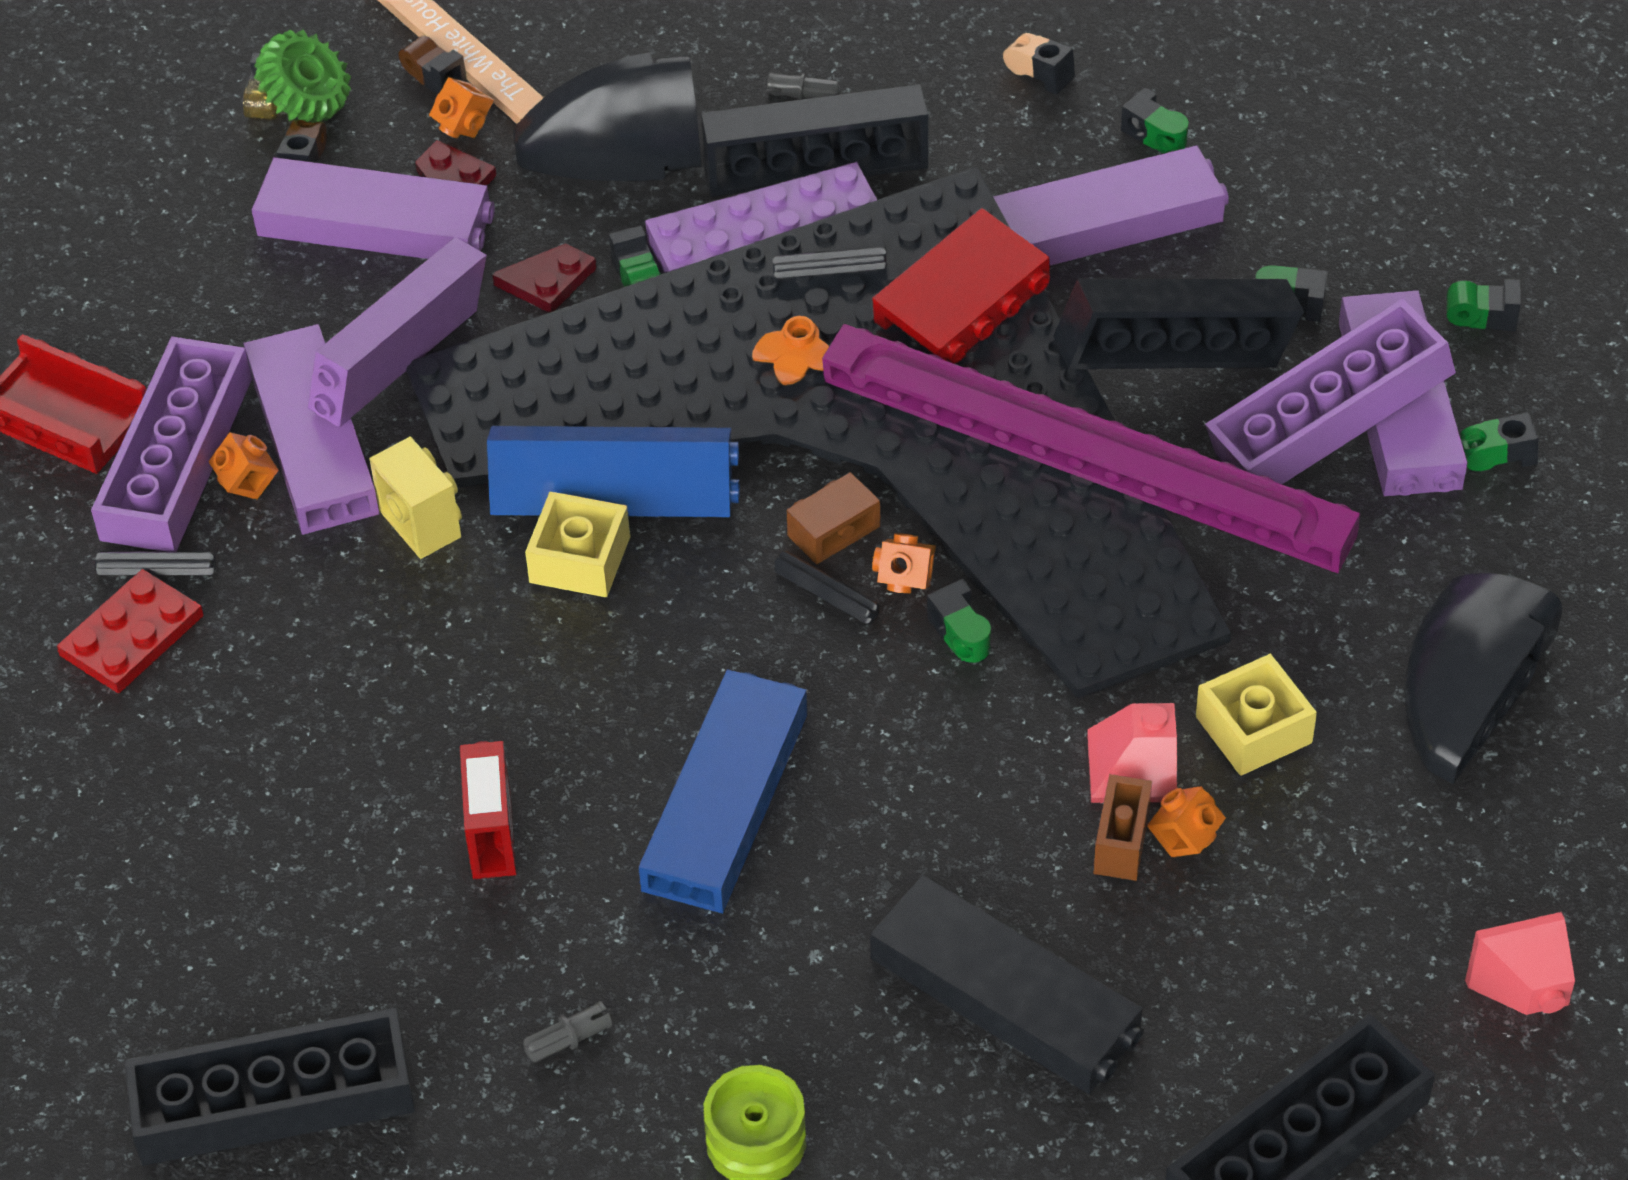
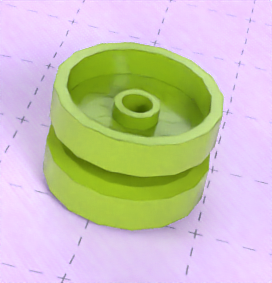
[703,1065,806,1180]

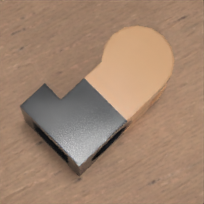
[1003,33,1075,95]

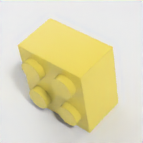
[369,436,462,559]
[525,492,630,597]
[1195,653,1317,776]

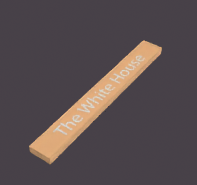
[378,0,544,124]

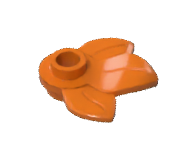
[752,316,829,385]

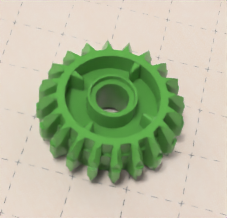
[254,29,351,123]

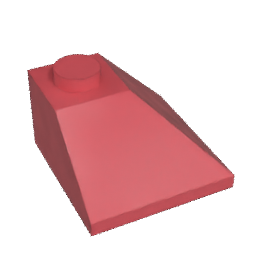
[1087,703,1177,803]
[1465,912,1575,1015]

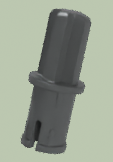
[767,72,840,100]
[523,1001,612,1062]

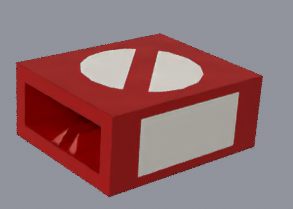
[460,741,516,879]

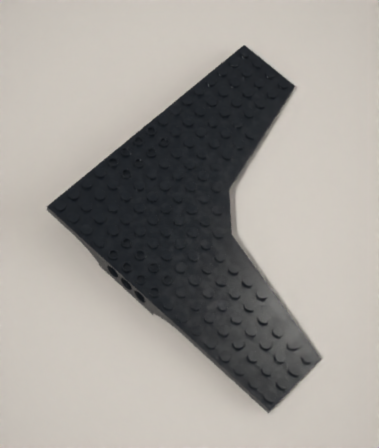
[406,166,1231,698]

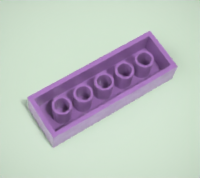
[645,162,877,275]
[1205,298,1456,484]
[91,337,252,552]

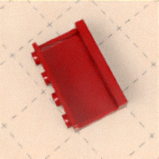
[872,208,1050,364]
[0,334,147,474]

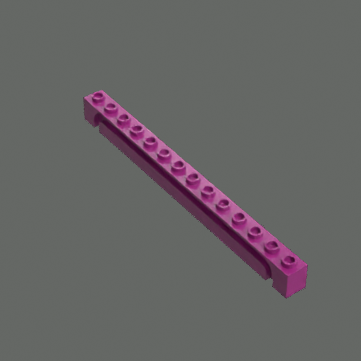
[822,324,1360,574]

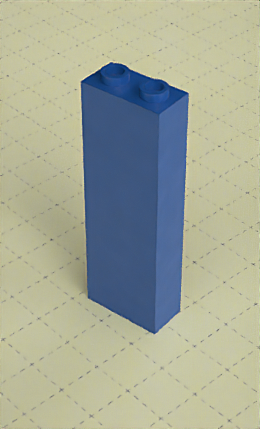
[487,426,740,517]
[639,669,807,914]

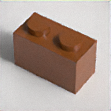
[786,472,880,565]
[1094,774,1152,881]

